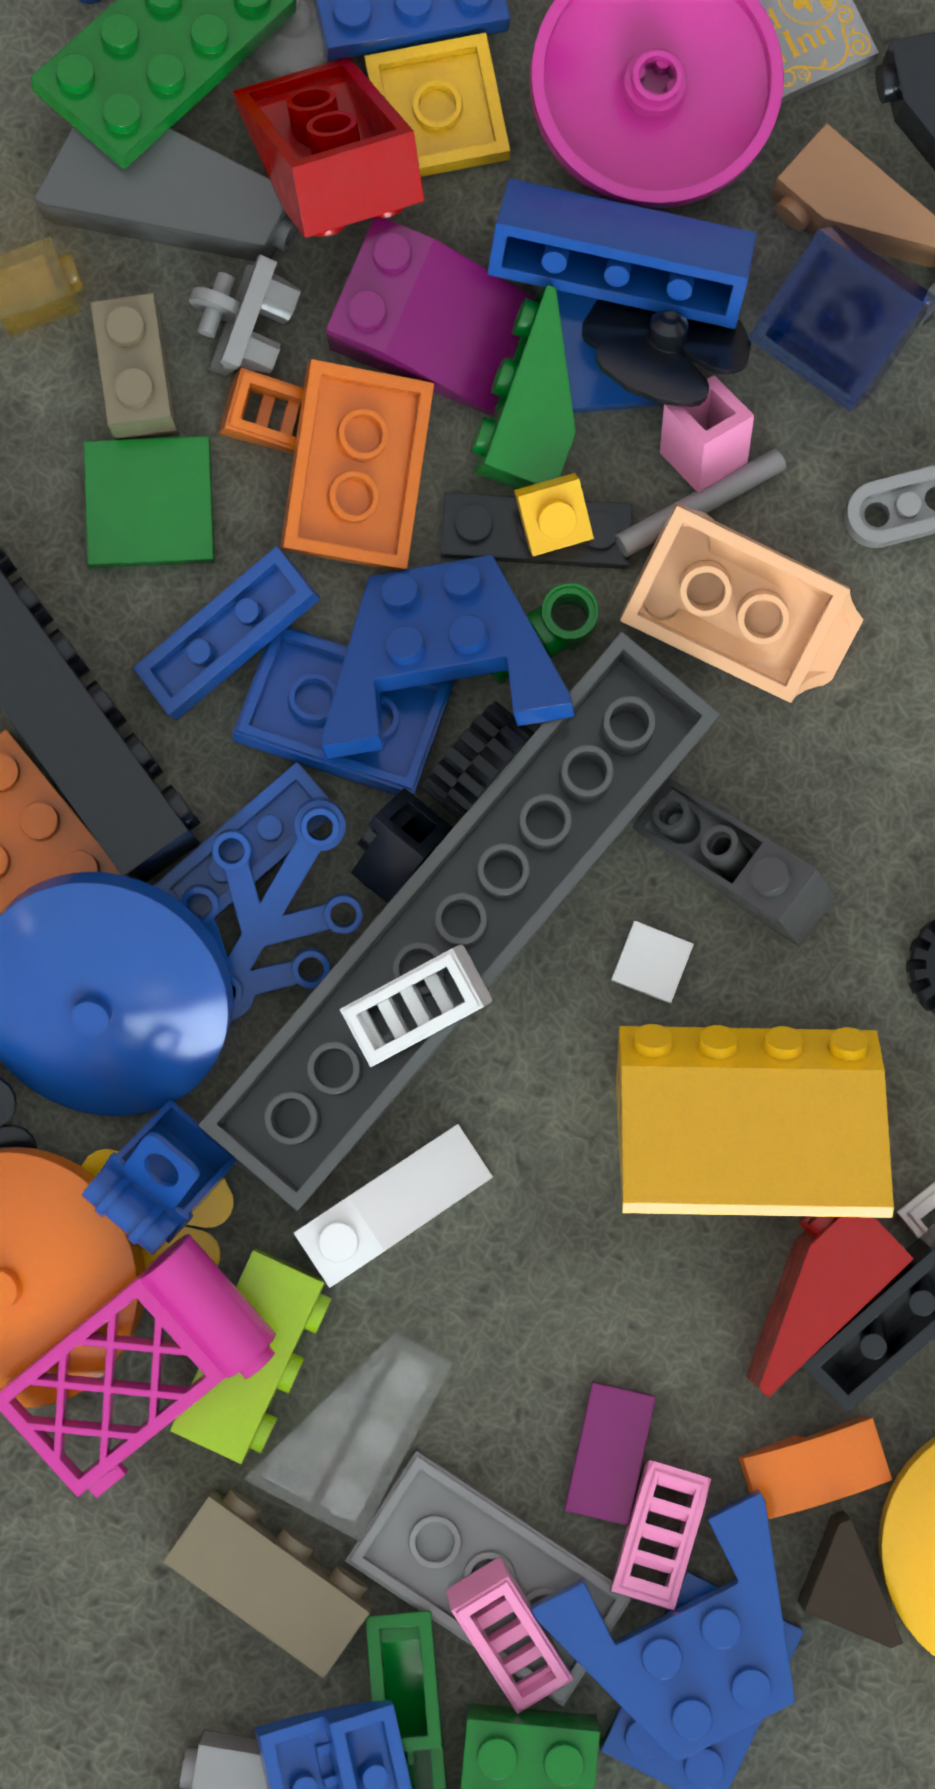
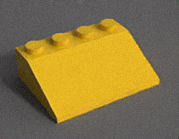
[616,1024,894,1218]

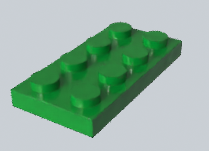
[30,0,296,170]

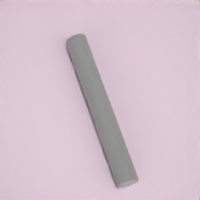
[615,448,787,558]

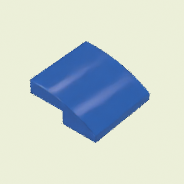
[254,1700,412,1789]

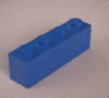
[487,178,757,329]

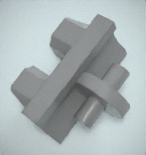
[189,254,301,376]

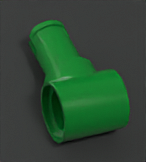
[491,583,599,685]

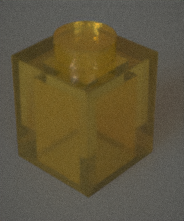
[0,237,84,337]

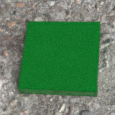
[84,436,215,569]

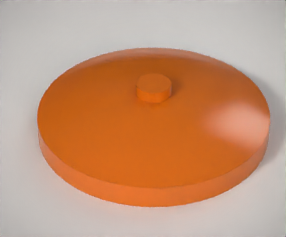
[0,1147,145,1408]

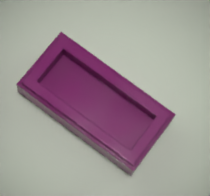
[564,1381,656,1525]

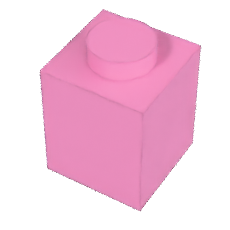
[660,375,754,493]

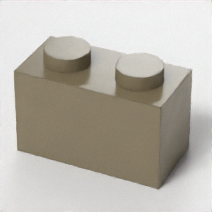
[90,293,179,440]

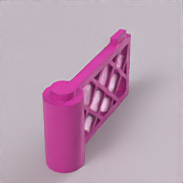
[0,1234,276,1498]

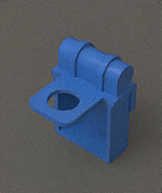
[82,1099,237,1256]

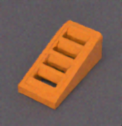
[217,367,304,454]

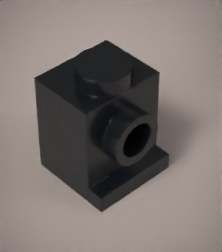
[351,788,453,903]

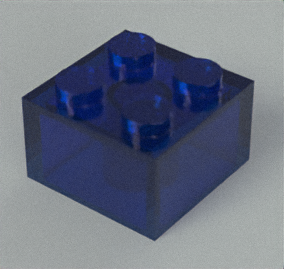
[747,225,935,411]

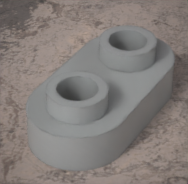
[844,465,935,548]

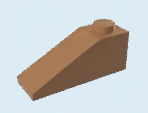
[771,123,935,269]

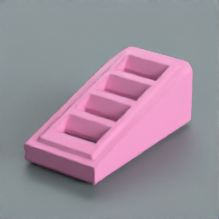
[610,1460,711,1611]
[446,1558,574,1714]

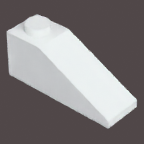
[294,1124,493,1288]

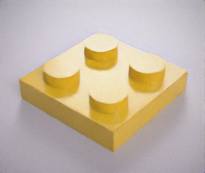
[364,33,510,177]

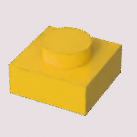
[514,473,594,556]

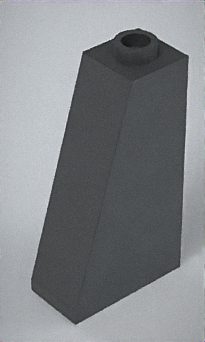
[34,127,298,262]

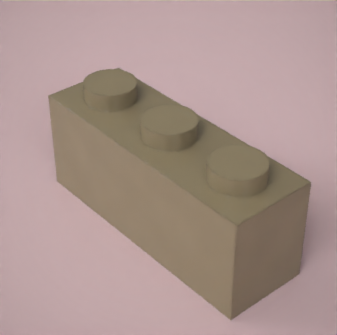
[163,1488,372,1679]

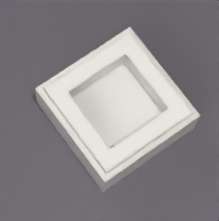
[611,921,694,1004]

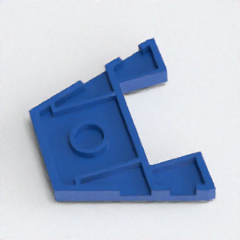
[321,554,575,759]
[530,1489,795,1763]

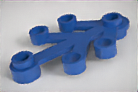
[180,797,363,1021]

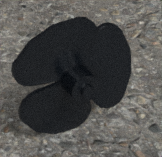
[582,299,751,407]

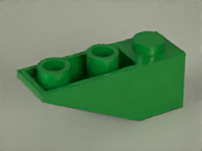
[470,285,576,489]

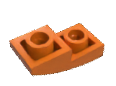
[738,1415,892,1519]

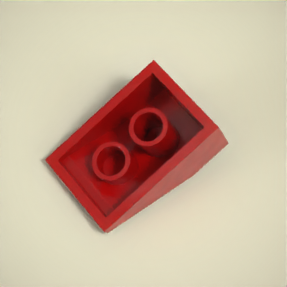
[232,57,424,238]
[746,1216,914,1398]

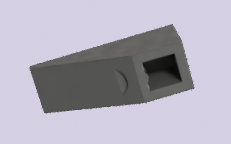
[633,778,836,947]

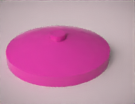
[529,0,784,209]

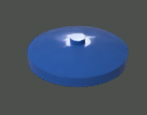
[0,872,233,1116]

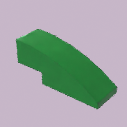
[366,1611,448,1789]

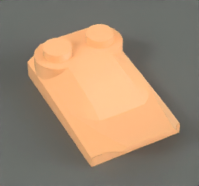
[620,503,864,703]

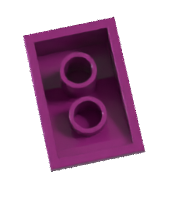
[326,217,534,417]

